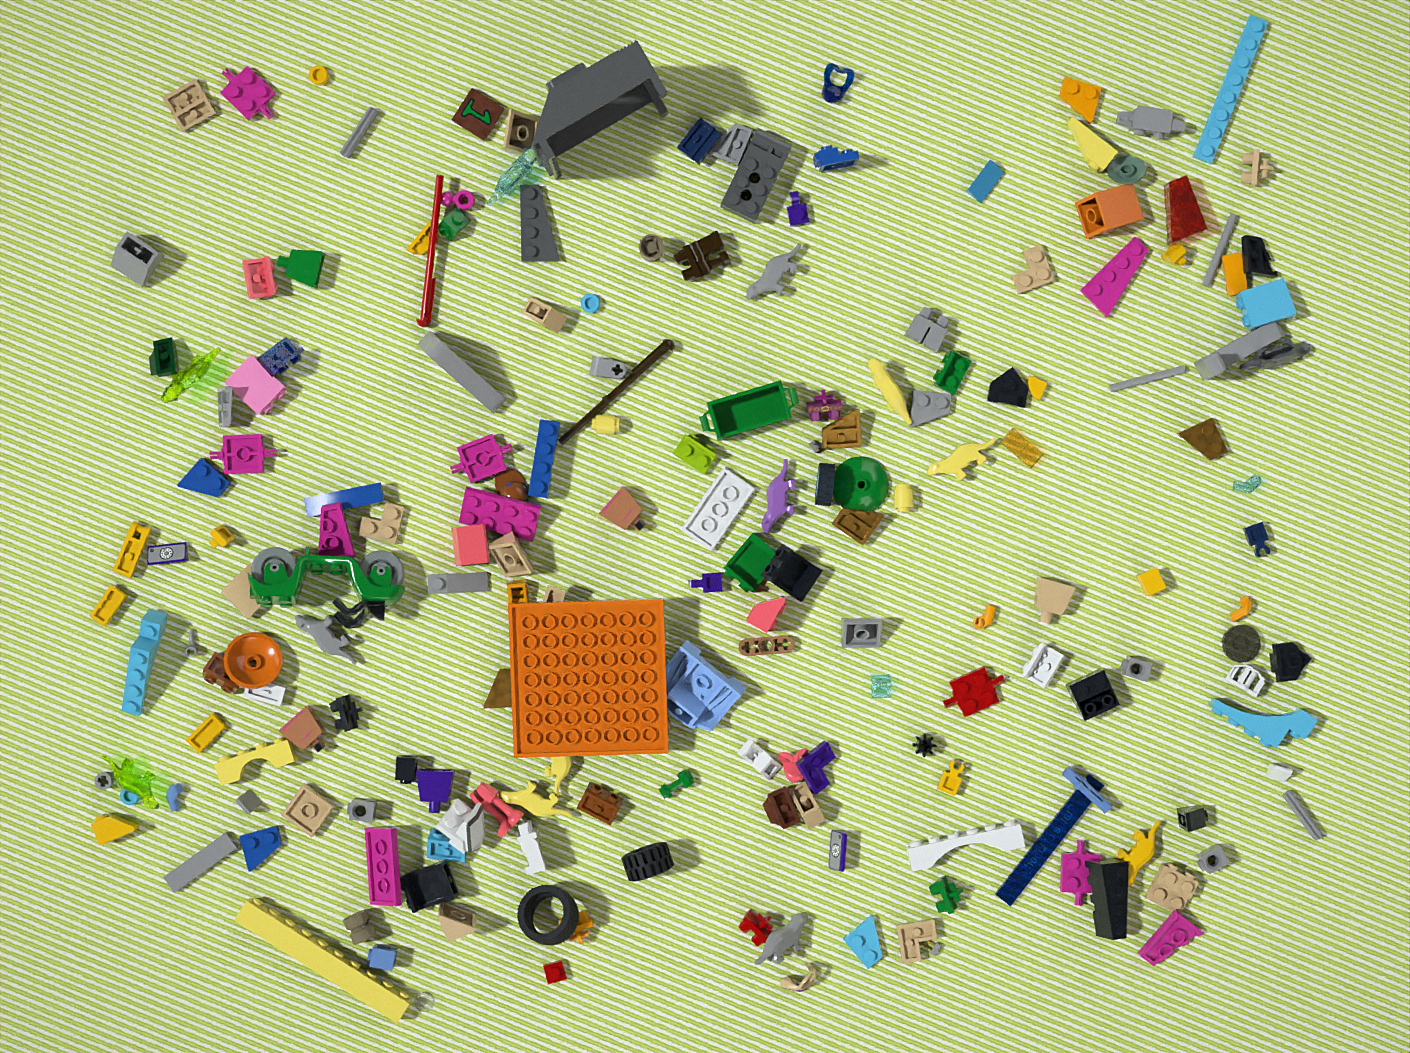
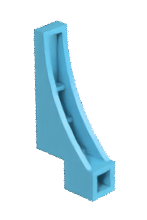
[121,609,168,716]
[1208,698,1318,748]

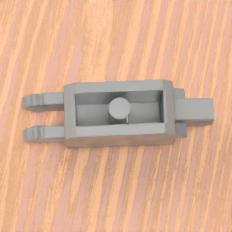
[1116,105,1187,139]

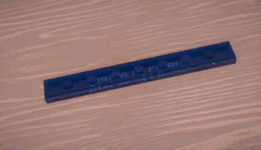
[995,773,1104,906]

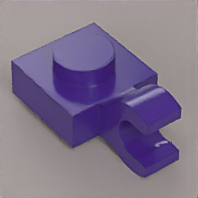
[787,191,809,226]
[688,572,722,593]

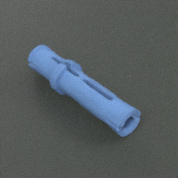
[1062,766,1113,814]

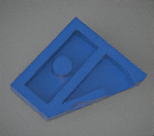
[177,458,231,497]
[239,825,282,872]

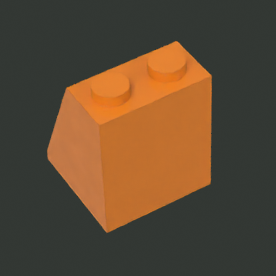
[1075,184,1144,239]

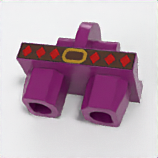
[806,389,843,421]

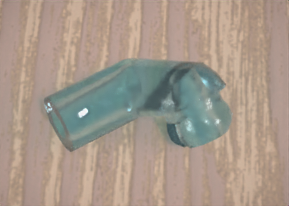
[1233,474,1261,493]

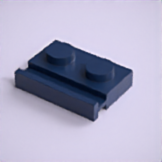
[677,118,723,165]

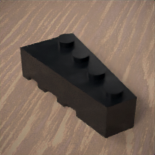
[1085,858,1129,940]

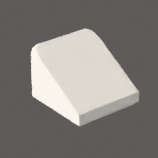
[1266,763,1293,782]

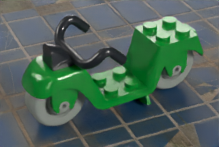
[248,547,405,629]

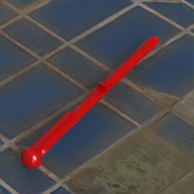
[416,175,444,327]

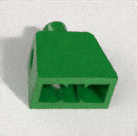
[277,249,326,289]

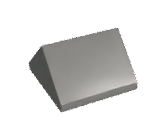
[841,618,882,648]

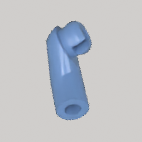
[166,783,183,812]

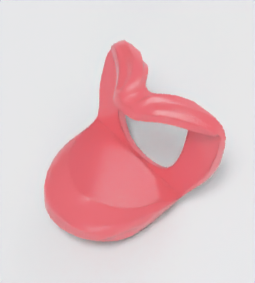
[778,748,808,783]

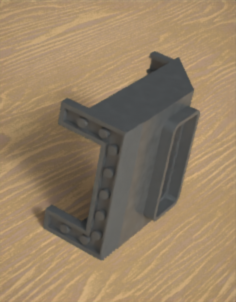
[531,40,668,179]

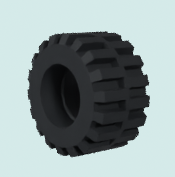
[621,842,674,882]

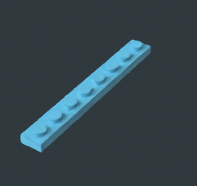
[1192,15,1268,165]

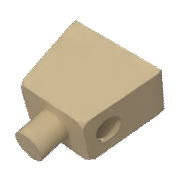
[1034,577,1075,624]

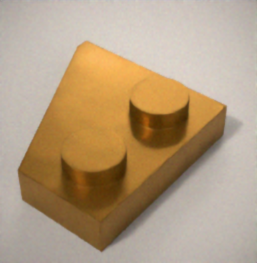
[1177,418,1228,461]

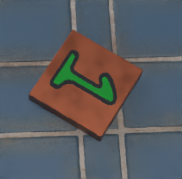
[452,88,505,141]

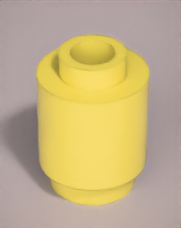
[592,415,619,434]
[894,484,913,512]

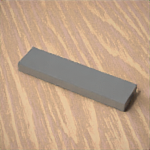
[163,832,238,893]

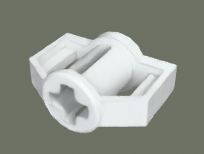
[1225,664,1265,698]

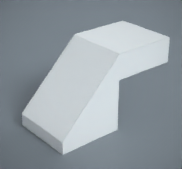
[737,738,781,780]

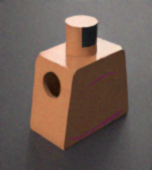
[599,486,646,532]
[279,705,326,753]

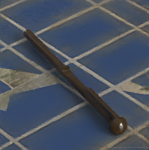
[558,339,675,446]

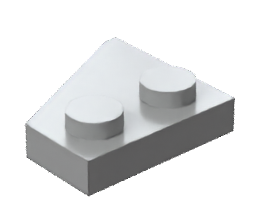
[708,123,754,167]
[218,386,233,427]
[909,390,952,428]

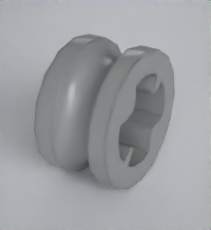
[94,772,114,790]

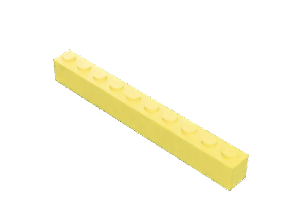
[234,898,412,1023]

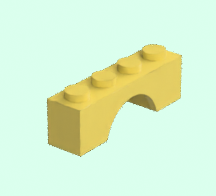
[214,737,298,786]

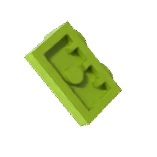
[672,433,717,475]

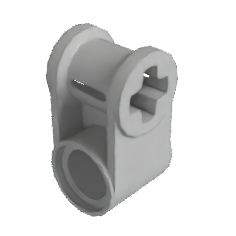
[589,356,627,379]

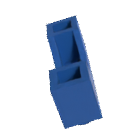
[528,419,561,499]

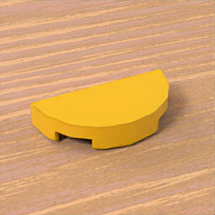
[406,221,438,255]

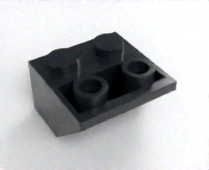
[1065,669,1120,721]

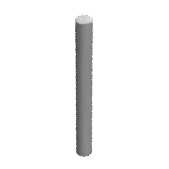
[1202,214,1238,287]
[1109,365,1186,392]

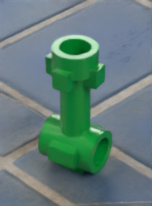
[658,769,694,799]

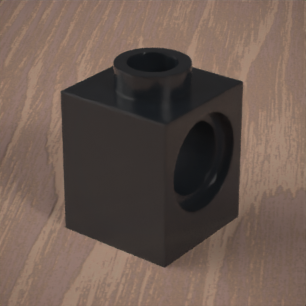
[395,755,418,784]

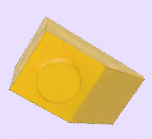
[90,813,140,846]

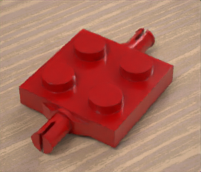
[943,666,1005,717]

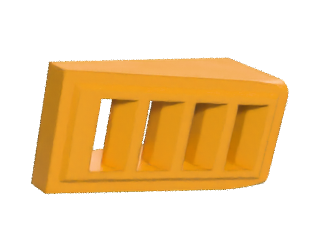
[507,579,528,603]

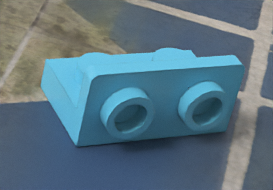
[427,828,466,863]

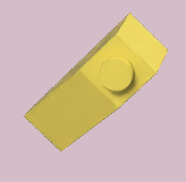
[1067,116,1118,173]

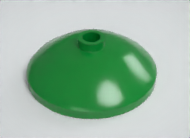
[833,456,889,512]

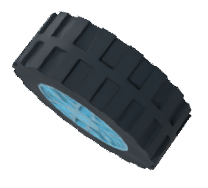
[815,463,835,506]

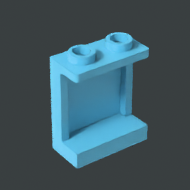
[1235,278,1297,332]

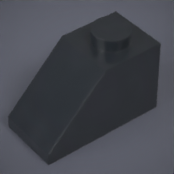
[1177,805,1208,832]

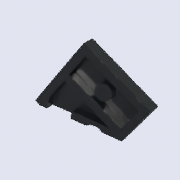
[1241,235,1278,278]

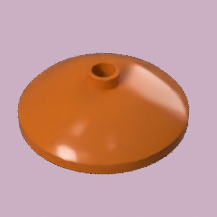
[224,632,283,689]

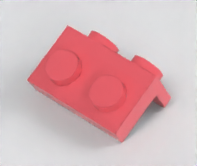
[242,256,277,299]

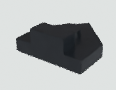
[987,367,1028,408]
[1269,642,1312,682]

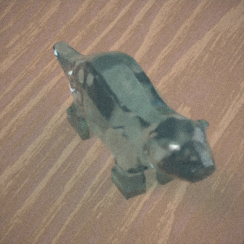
[487,146,537,205]

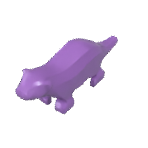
[762,459,795,534]

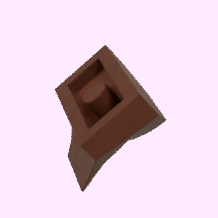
[762,786,801,830]

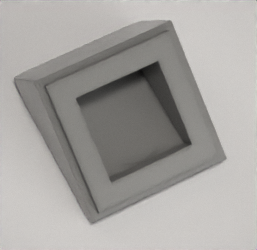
[236,789,262,815]

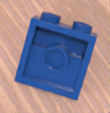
[813,145,859,172]

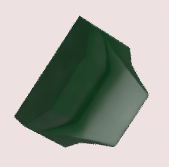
[149,337,179,377]

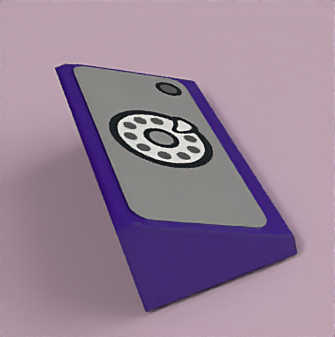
[147,542,189,565]
[829,830,847,872]

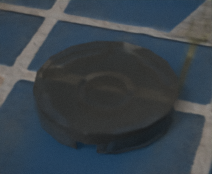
[1221,625,1261,663]

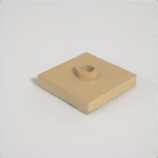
[281,783,335,837]

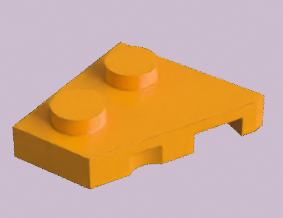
[1059,77,1102,124]

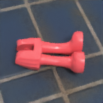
[470,782,524,838]

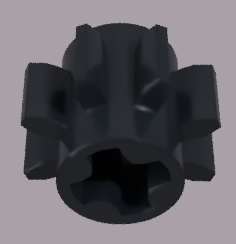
[912,733,937,757]

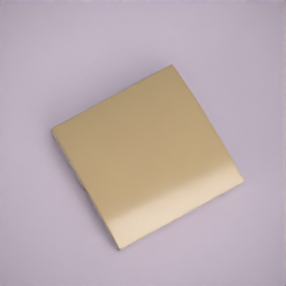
[162,78,216,132]
[221,564,261,619]

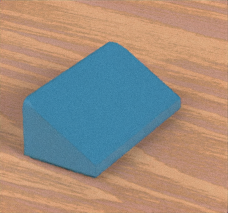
[966,160,1004,203]

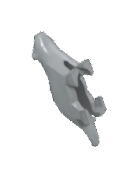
[746,243,801,300]
[295,615,357,665]
[754,913,808,965]

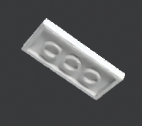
[681,467,755,551]

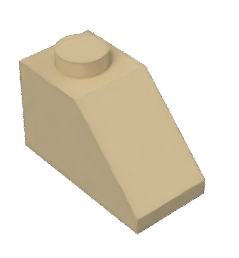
[521,297,567,334]
[788,781,826,829]

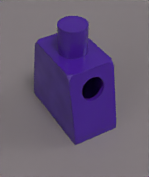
[416,769,455,813]

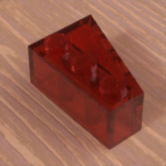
[1164,175,1208,246]

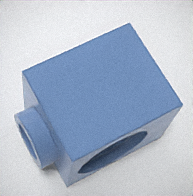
[367,944,398,971]

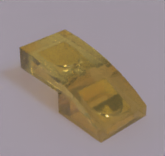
[1000,428,1044,468]

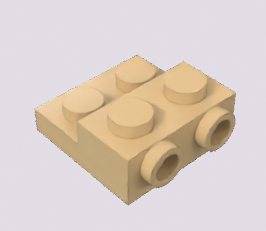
[1145,863,1199,914]

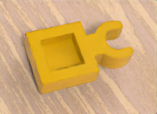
[937,760,964,796]

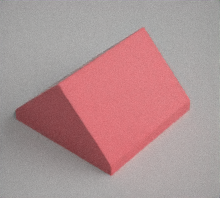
[451,524,490,566]

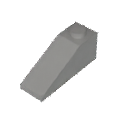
[428,572,488,594]

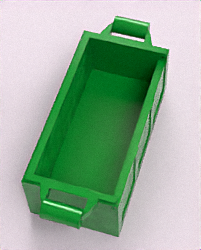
[699,380,800,441]

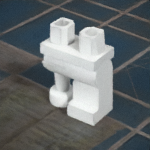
[517,819,547,875]

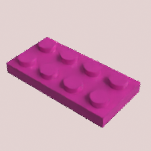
[459,486,541,542]
[365,827,402,906]

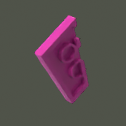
[318,502,356,558]
[1138,910,1203,966]

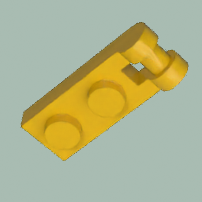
[112,521,152,578]

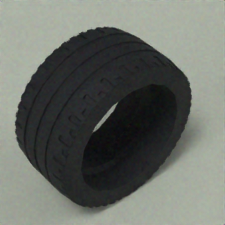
[517,885,579,946]

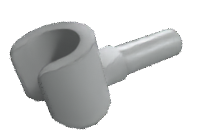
[185,629,199,656]

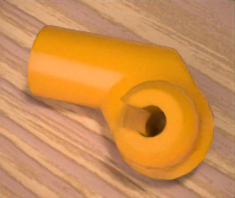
[973,605,996,629]

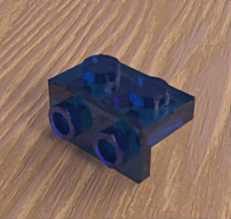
[257,337,304,377]

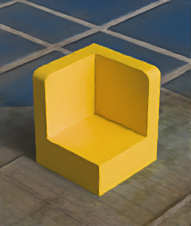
[1135,568,1167,596]

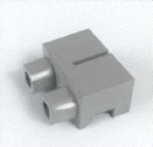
[904,307,949,352]

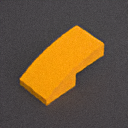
[1221,252,1247,296]

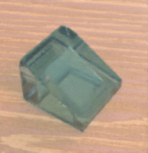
[871,674,891,698]

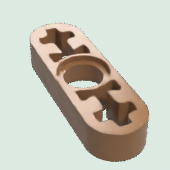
[738,635,794,656]

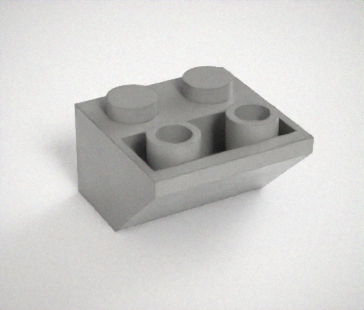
[110,231,165,287]

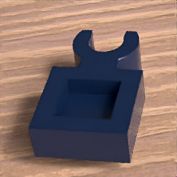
[1243,522,1270,558]

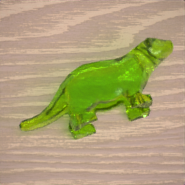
[161,347,221,403]
[102,755,159,810]

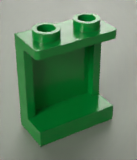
[723,533,775,593]

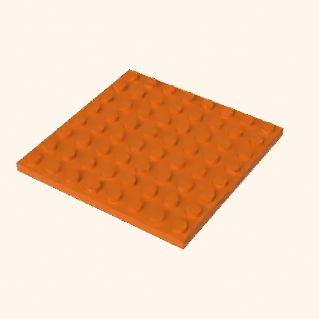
[508,598,669,758]

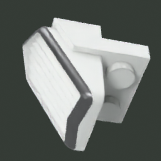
[435,798,485,854]

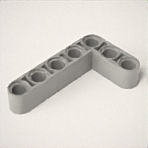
[1194,321,1285,380]
[417,331,506,414]

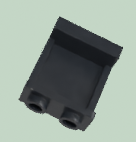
[761,544,823,603]
[400,859,460,913]

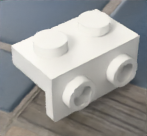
[1022,642,1065,689]

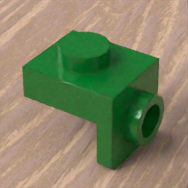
[438,207,471,241]

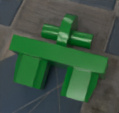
[929,875,963,914]

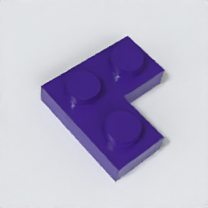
[795,741,836,795]

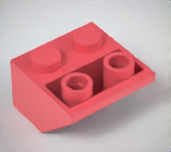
[746,596,787,633]

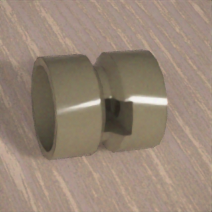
[639,234,664,262]
[343,909,377,945]

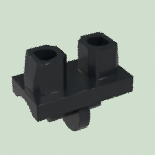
[329,694,363,732]

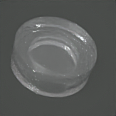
[415,992,435,1012]

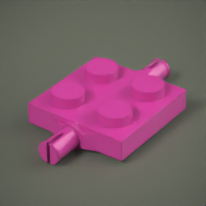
[220,66,276,121]
[210,434,277,474]
[450,434,514,483]
[1060,840,1101,906]

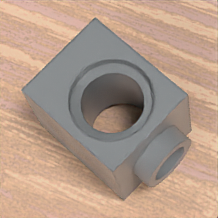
[1120,656,1153,682]
[347,798,377,823]
[1196,844,1230,874]

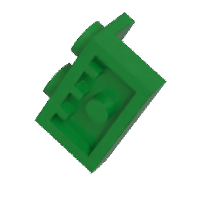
[933,350,972,395]

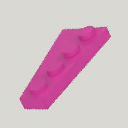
[1079,237,1148,318]

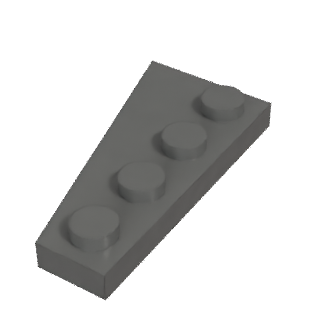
[520,185,560,262]

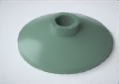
[1107,156,1146,184]

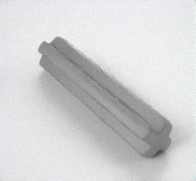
[340,107,378,159]
[1282,790,1323,840]

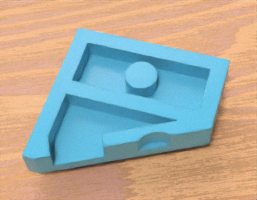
[843,915,882,969]

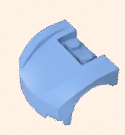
[666,640,747,732]

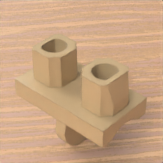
[1241,149,1274,187]

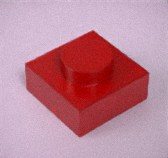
[543,959,567,984]

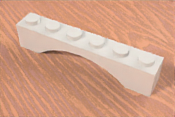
[906,820,1025,871]

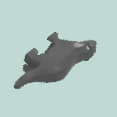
[1239,338,1311,370]

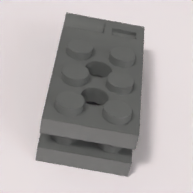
[720,128,793,224]

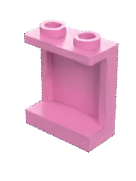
[224,355,287,415]

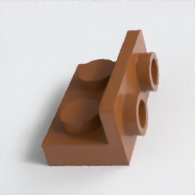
[203,652,239,694]
[577,782,624,826]

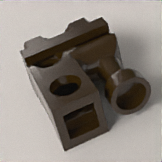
[674,231,731,281]

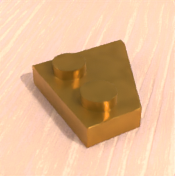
[822,409,861,449]
[832,508,884,546]
[483,668,512,709]

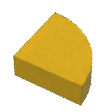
[1027,375,1047,401]

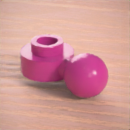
[441,190,475,210]

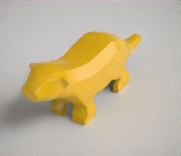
[1115,820,1161,887]

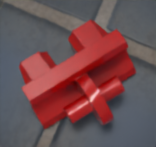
[738,909,773,946]

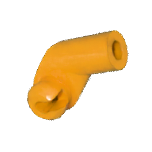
[1229,596,1253,622]

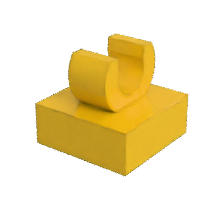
[1160,243,1187,266]
[209,524,236,549]

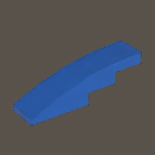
[304,482,385,517]

